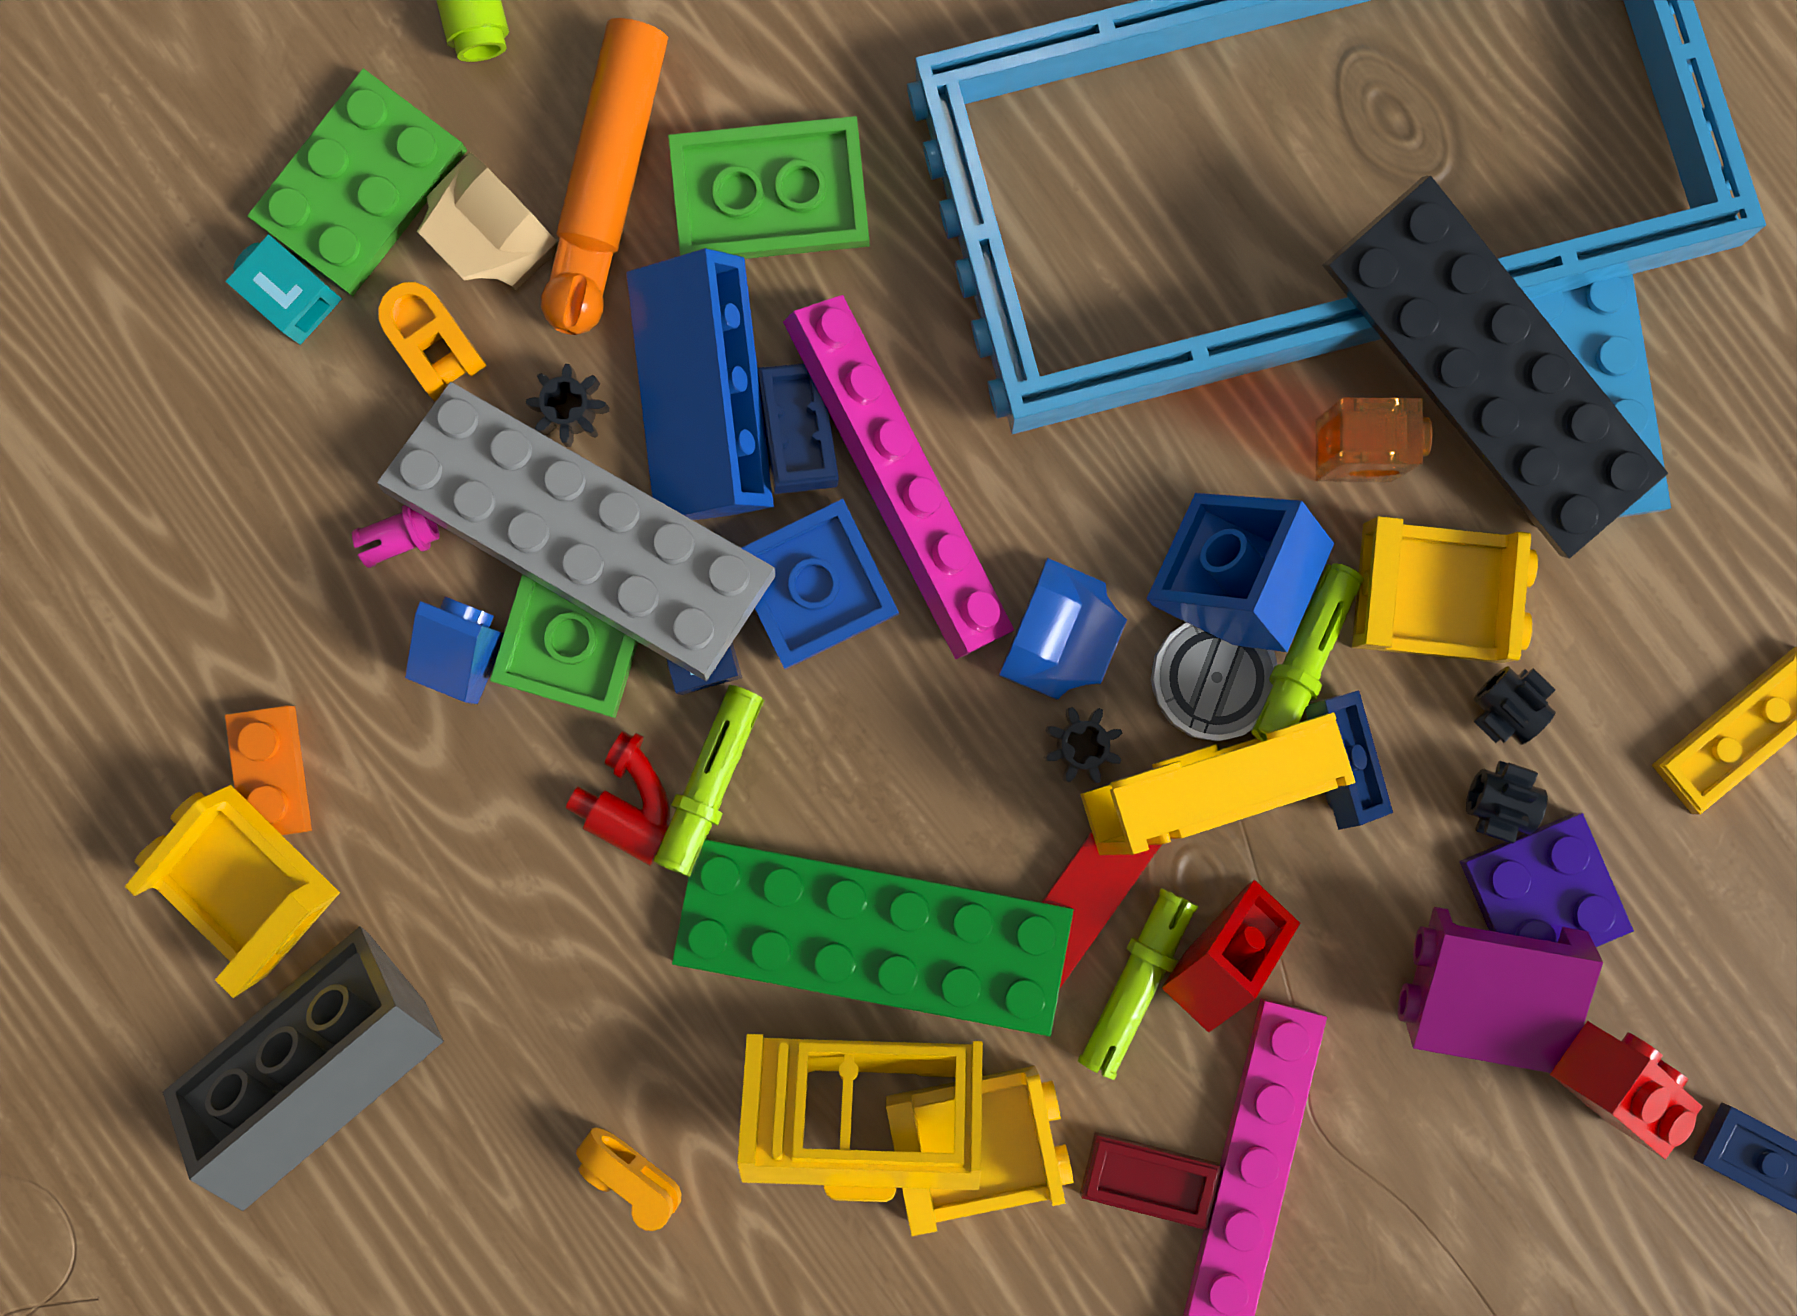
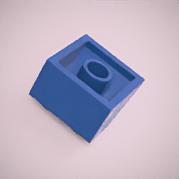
[1146,493,1334,652]

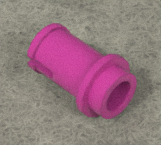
[352,505,440,568]

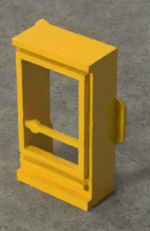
[1080,712,1356,855]
[737,1034,983,1202]

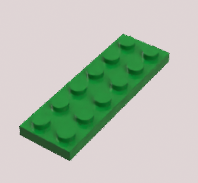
[672,839,1074,1037]

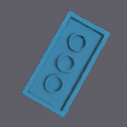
[1530,274,1671,518]

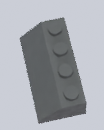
[163,926,444,1211]

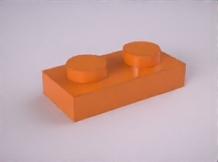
[225,706,312,836]

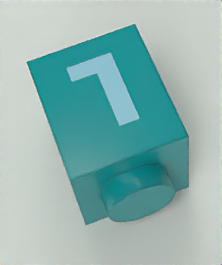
[225,234,342,345]

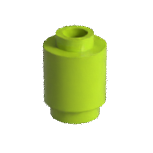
[436,0,509,62]

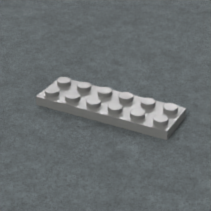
[377,382,775,681]

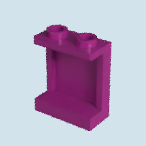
[1398,907,1603,1073]

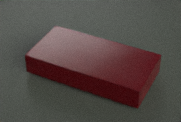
[1080,1132,1222,1230]

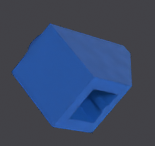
[405,597,504,704]

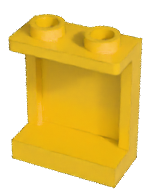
[1352,516,1538,663]
[125,785,340,998]
[886,1066,1074,1236]

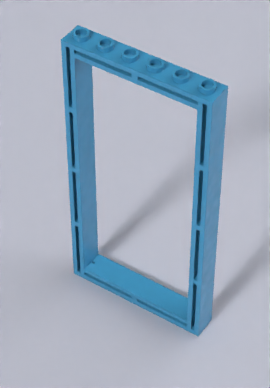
[907,0,1766,434]

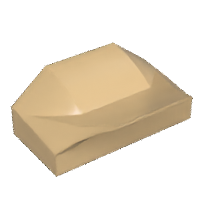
[417,152,558,290]

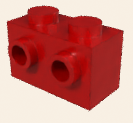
[1550,1021,1703,1160]

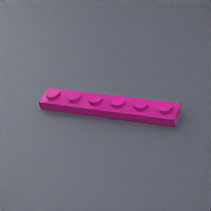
[783,295,1014,660]
[1183,998,1327,1316]

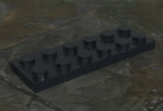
[1322,175,1669,559]

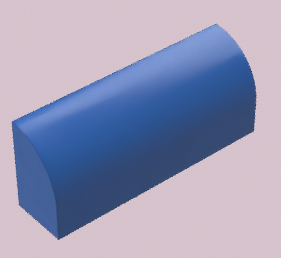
[626,248,774,520]

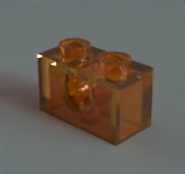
[1316,397,1432,482]

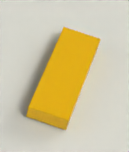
[1651,647,1797,815]

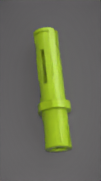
[1251,563,1364,741]
[653,684,765,877]
[1078,888,1199,1080]

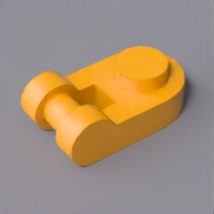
[378,282,487,401]
[576,1127,682,1231]

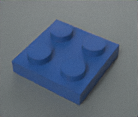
[742,499,899,670]

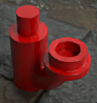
[565,731,670,866]

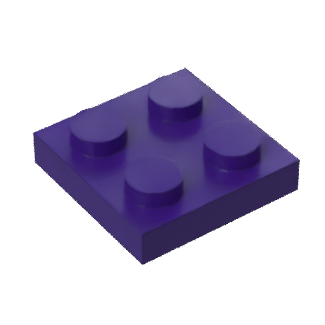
[1459,812,1634,947]

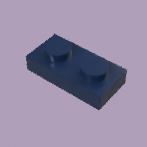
[1305,690,1393,830]
[1693,1102,1797,1214]

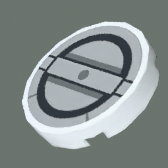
[1151,622,1278,741]

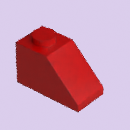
[1162,879,1301,1033]

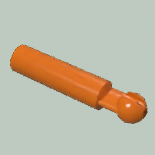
[541,18,668,335]

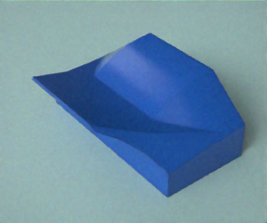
[998,558,1127,700]

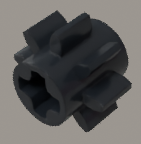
[526,364,609,447]
[1474,666,1556,745]
[1044,707,1123,783]
[1466,761,1548,844]

